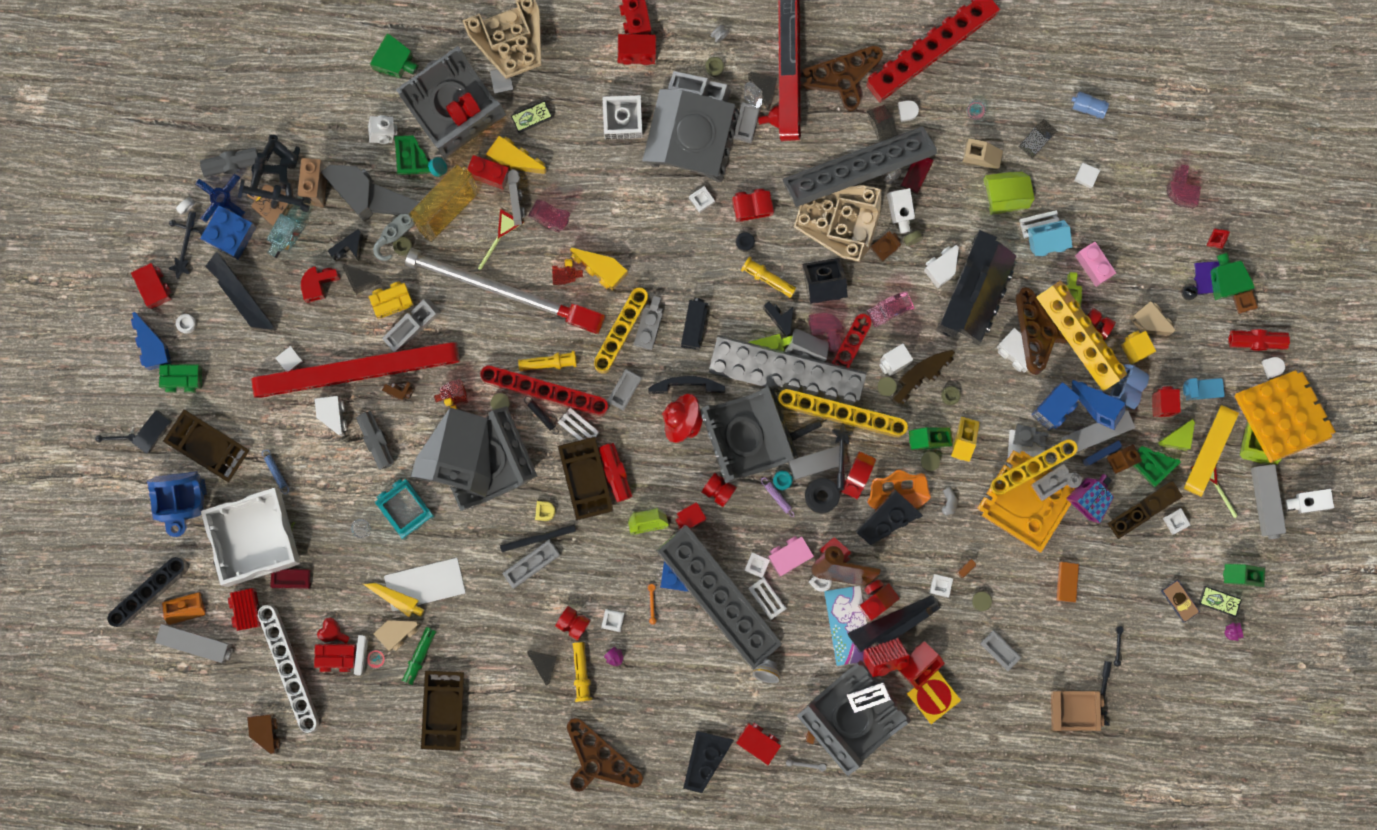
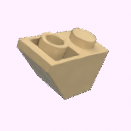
[962,138,1003,170]
[1129,301,1176,336]
[374,621,420,651]

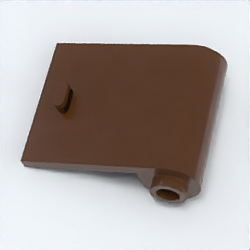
[812,546,881,587]

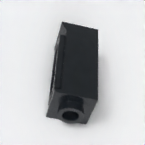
[681,298,708,351]

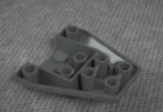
[411,408,491,497]

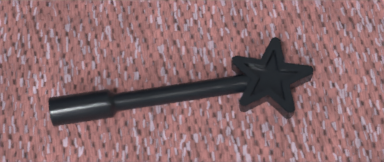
[168,211,196,279]
[832,423,854,490]
[1100,661,1112,726]

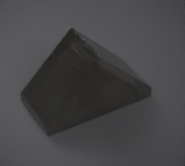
[748,72,777,110]
[866,105,898,142]
[1018,119,1058,159]
[343,264,382,295]
[527,650,557,686]

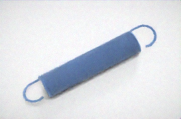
[262,450,289,494]

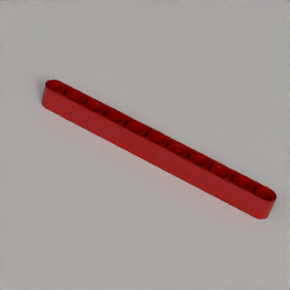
[251,342,460,398]

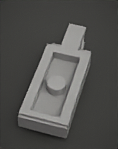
[633,296,663,351]

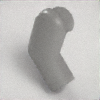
[942,487,958,516]

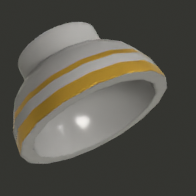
[752,660,780,683]

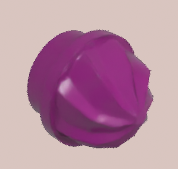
[1224,622,1244,641]
[604,646,624,666]

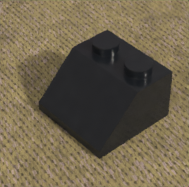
[802,258,848,304]

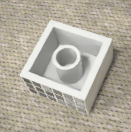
[603,95,642,140]

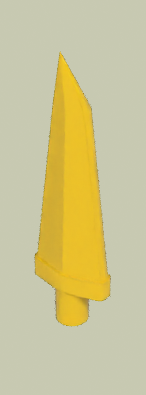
[363,583,424,617]

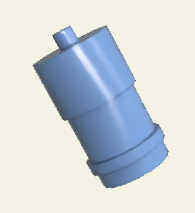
[1071,91,1109,119]

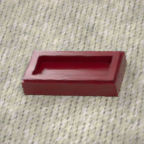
[901,157,934,194]
[270,569,311,589]

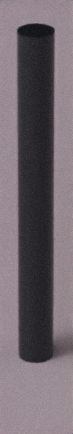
[500,524,576,552]

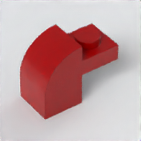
[301,266,340,303]
[840,451,877,500]

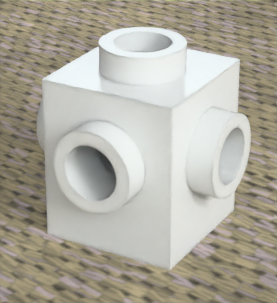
[368,115,397,144]

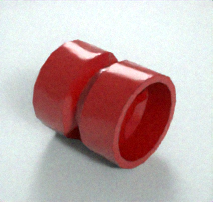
[445,92,480,127]
[1087,308,1116,340]
[701,472,737,508]
[555,606,591,641]

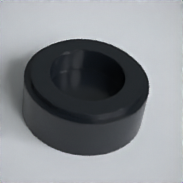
[736,232,755,252]

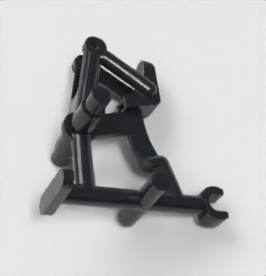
[238,134,311,212]

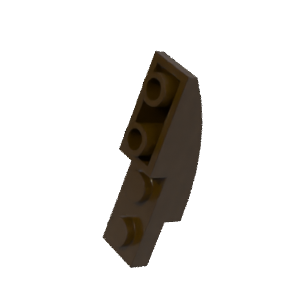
[891,350,955,406]
[1107,481,1183,539]

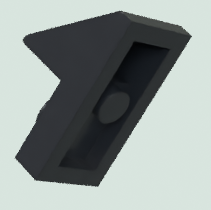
[327,229,363,261]
[763,301,793,337]

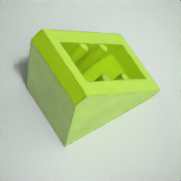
[1158,419,1195,451]

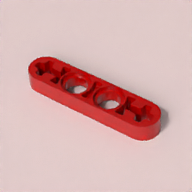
[832,314,872,368]

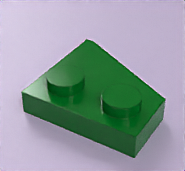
[394,135,431,175]
[1133,446,1181,488]

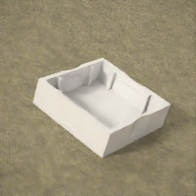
[201,488,301,587]

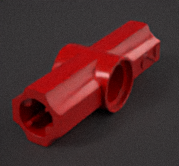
[1228,329,1290,351]
[598,443,632,503]

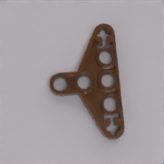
[800,46,883,111]
[1016,287,1068,375]
[567,718,643,792]

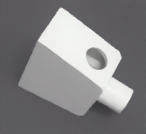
[886,188,915,233]
[1286,489,1334,514]

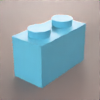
[1028,220,1072,256]

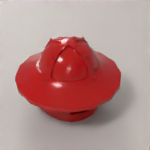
[662,394,703,443]

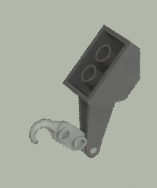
[321,165,426,261]

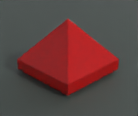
[1207,229,1230,249]

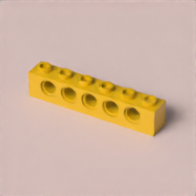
[1036,280,1127,391]

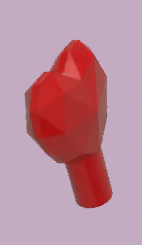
[758,105,779,128]
[317,617,350,644]

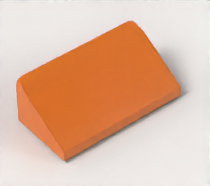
[1056,562,1079,603]
[162,592,205,625]

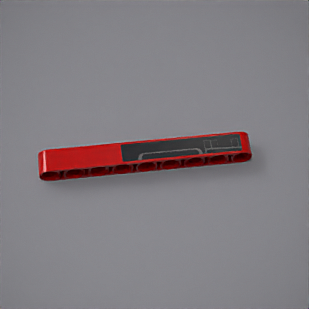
[778,0,801,142]

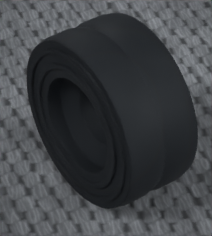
[805,478,840,514]

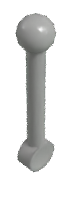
[786,759,826,772]

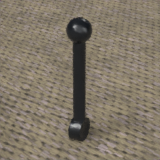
[169,220,205,236]
[95,434,136,443]
[1114,626,1124,667]

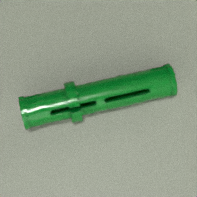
[402,627,437,685]

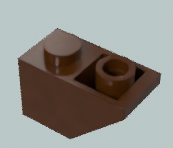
[247,714,280,754]

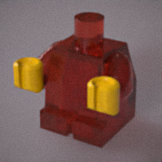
[552,259,583,285]
[434,379,469,410]

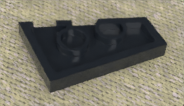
[856,489,923,545]
[683,731,734,793]

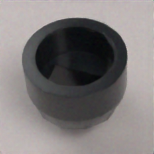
[1181,285,1198,301]

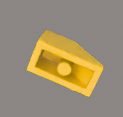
[951,416,979,462]

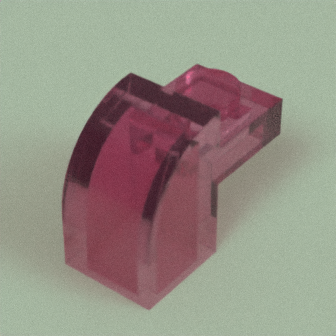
[1166,164,1201,209]
[528,200,571,233]
[867,291,914,328]
[808,313,843,352]

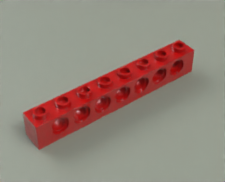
[866,0,1000,103]

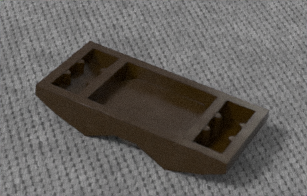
[162,409,250,483]
[558,437,613,521]
[421,670,464,751]

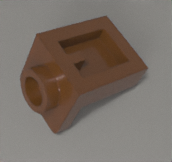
[870,231,901,262]
[382,382,414,402]
[1107,444,1142,474]

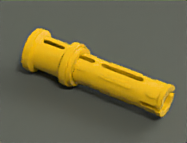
[740,256,796,298]
[518,350,577,372]
[572,642,592,702]

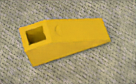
[486,136,547,174]
[570,248,628,291]

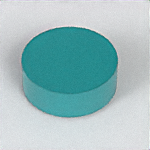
[428,157,447,177]
[773,471,792,490]

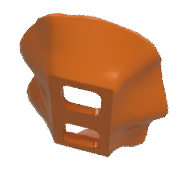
[867,470,931,510]

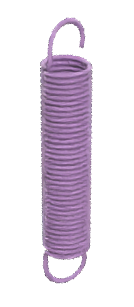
[761,478,794,517]

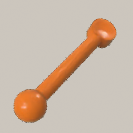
[648,584,657,625]

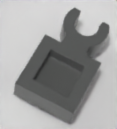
[1013,424,1049,448]

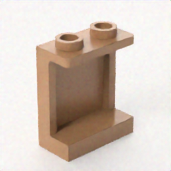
[298,158,327,207]
[1051,691,1104,731]

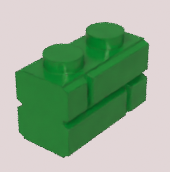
[159,364,202,393]

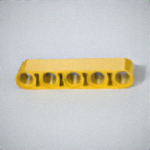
[594,288,648,374]
[1183,405,1239,497]
[990,440,1078,495]

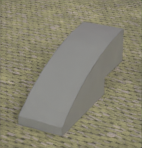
[668,71,731,102]
[382,299,441,352]
[788,446,849,481]

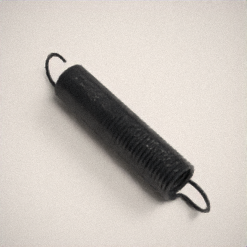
[524,396,559,435]
[790,419,827,441]

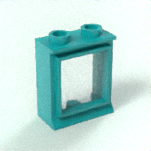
[374,479,435,540]

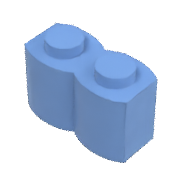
[1110,364,1149,409]

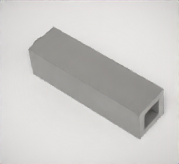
[1061,410,1135,454]
[1251,464,1286,540]
[155,624,233,663]

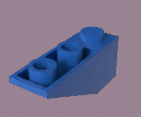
[131,312,172,370]
[1072,380,1125,430]

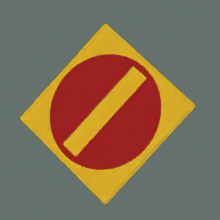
[907,671,961,724]

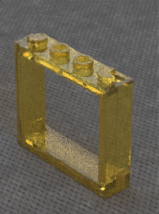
[408,164,478,243]

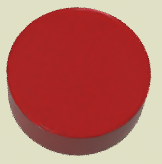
[864,579,884,595]

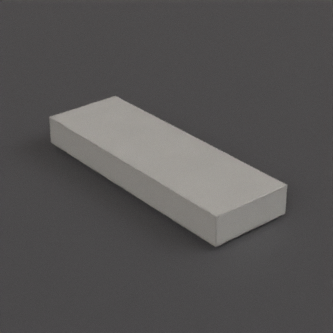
[502,540,561,589]

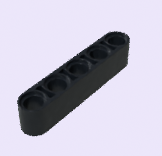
[107,557,189,627]

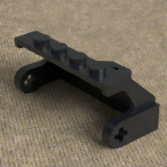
[936,230,1017,345]

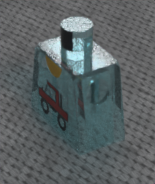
[267,213,306,258]

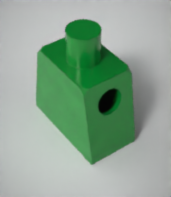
[370,33,419,78]
[1210,253,1255,301]

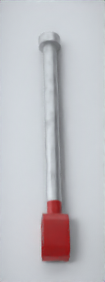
[405,248,605,334]

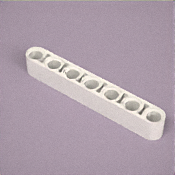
[258,605,320,733]

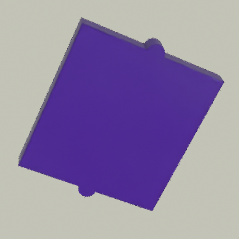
[1194,262,1220,294]

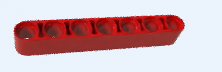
[480,365,609,416]

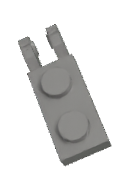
[508,169,525,226]

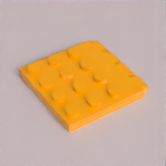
[1234,370,1336,463]
[977,450,1077,553]

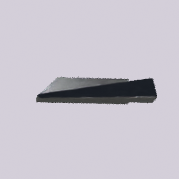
[205,252,277,331]
[848,595,941,652]

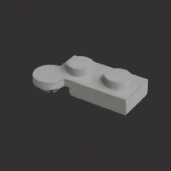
[1031,464,1082,501]

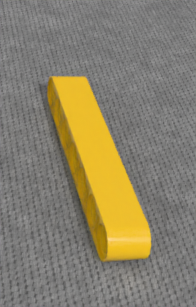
[778,389,908,437]

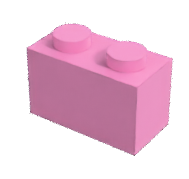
[1075,242,1116,287]
[768,536,814,577]

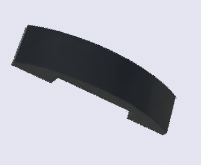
[648,376,725,394]

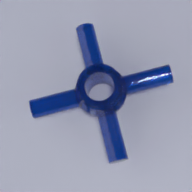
[195,173,245,223]

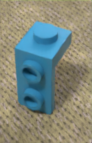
[1183,378,1225,401]

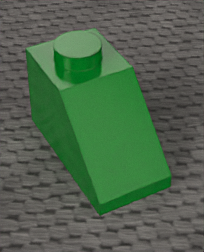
[909,427,952,450]
[1223,564,1266,587]

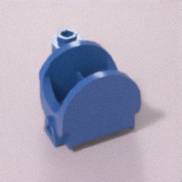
[147,471,207,537]

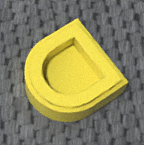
[535,501,556,521]

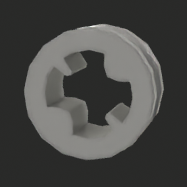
[710,25,729,43]

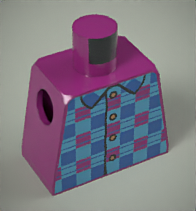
[1066,474,1114,523]

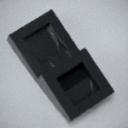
[132,410,172,454]

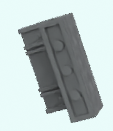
[396,46,506,158]
[642,89,739,182]
[700,386,799,483]
[450,406,538,511]
[796,660,911,776]

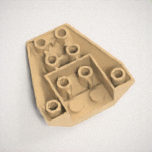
[462,0,541,79]
[794,185,882,262]

